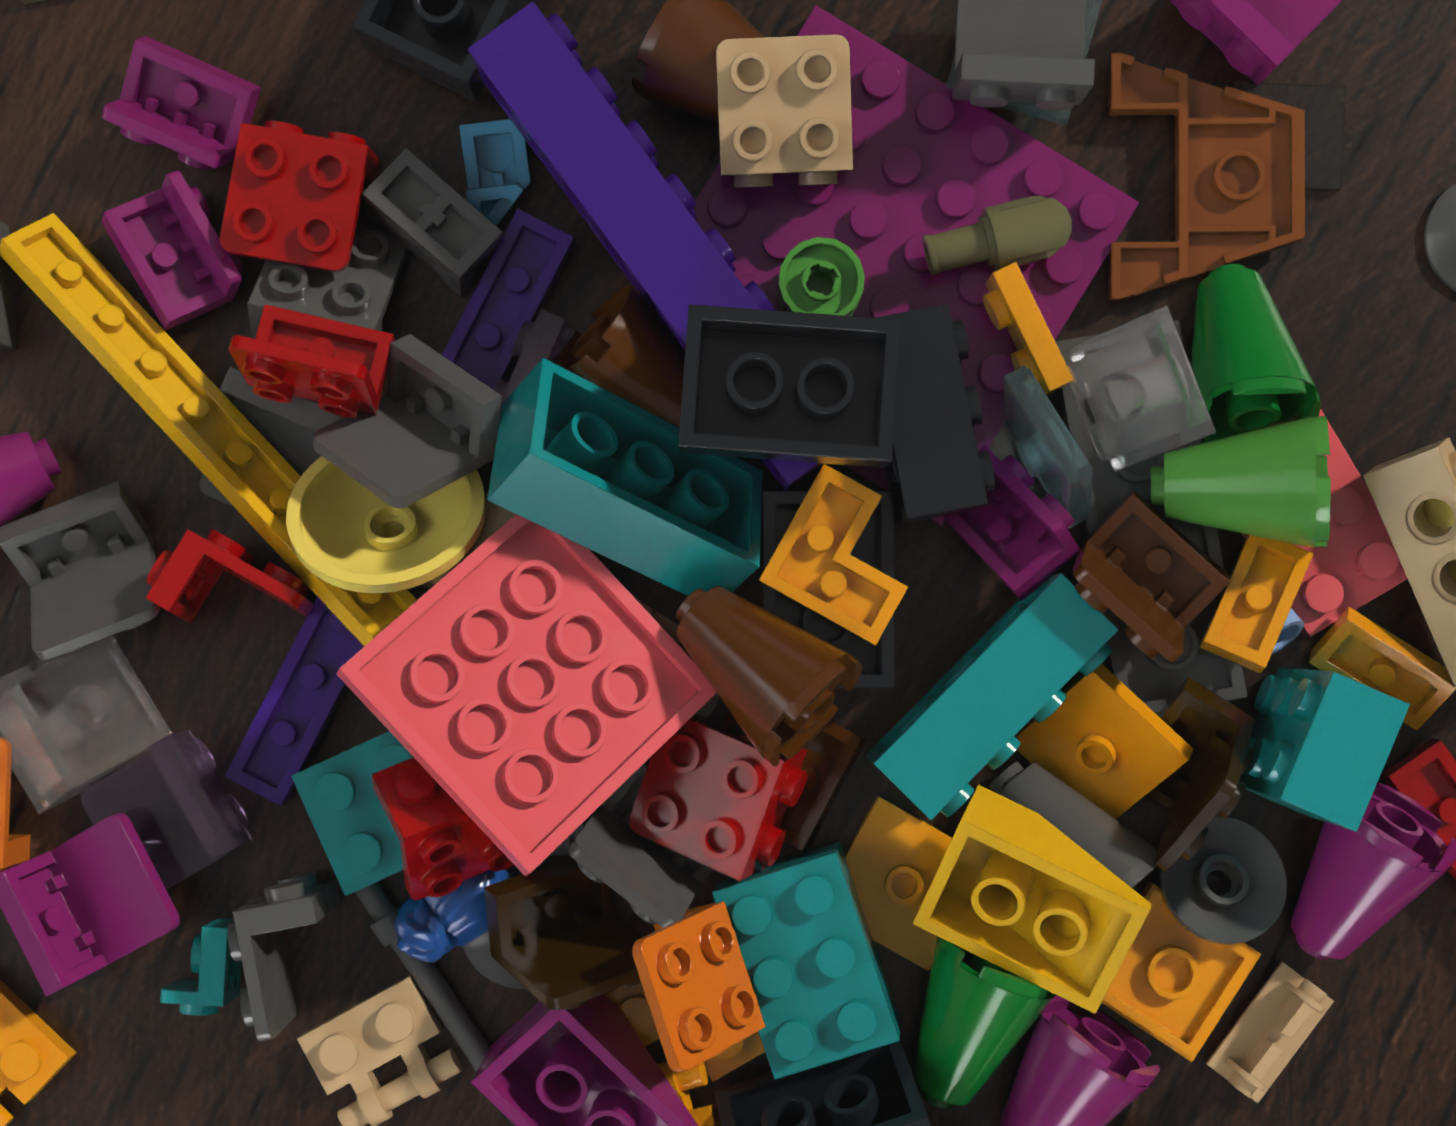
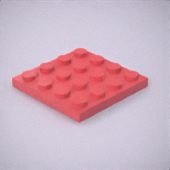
[336,514,716,876]

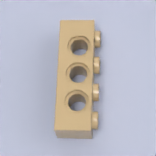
[1363,437,1456,689]

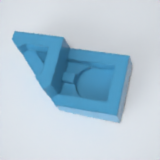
[459,119,531,226]

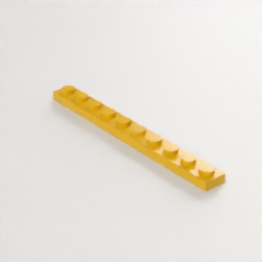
[0,213,417,646]

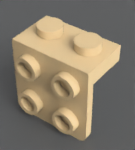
[716,35,853,188]

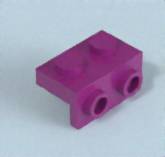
[101,36,261,170]
[101,170,243,331]
[943,445,1080,602]

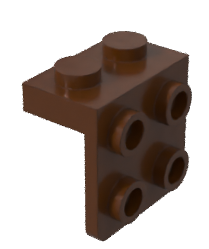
[1072,490,1230,663]

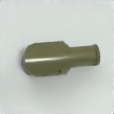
[922,196,1072,275]

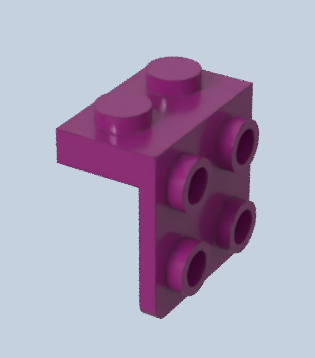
[1169,0,1342,86]
[0,812,180,997]

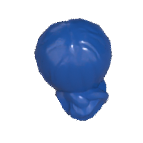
[394,869,509,963]

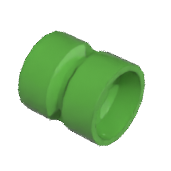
[776,237,865,316]

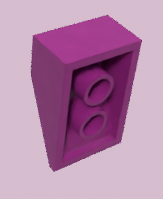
[471,994,698,1126]

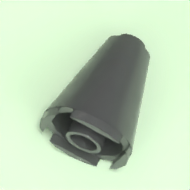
[989,761,1157,888]

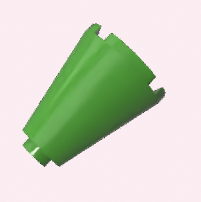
[1151,416,1331,548]

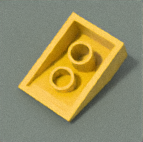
[913,784,1152,1014]

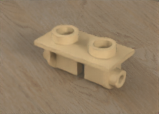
[1206,962,1334,1103]

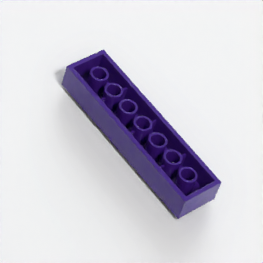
[468,1,825,491]

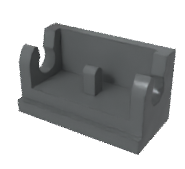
[362,148,503,297]

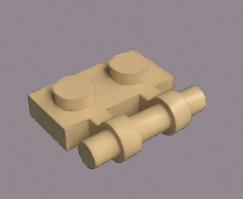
[297,974,462,1126]

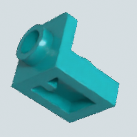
[160,918,242,1016]

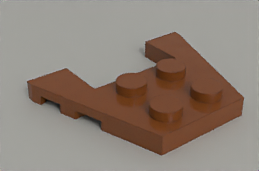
[1108,53,1305,303]

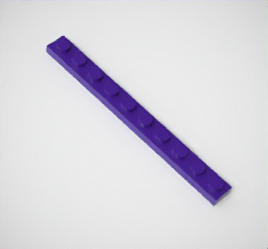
[224,208,576,806]

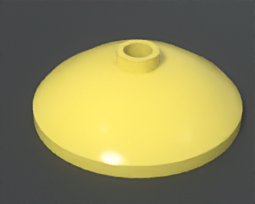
[286,456,486,593]

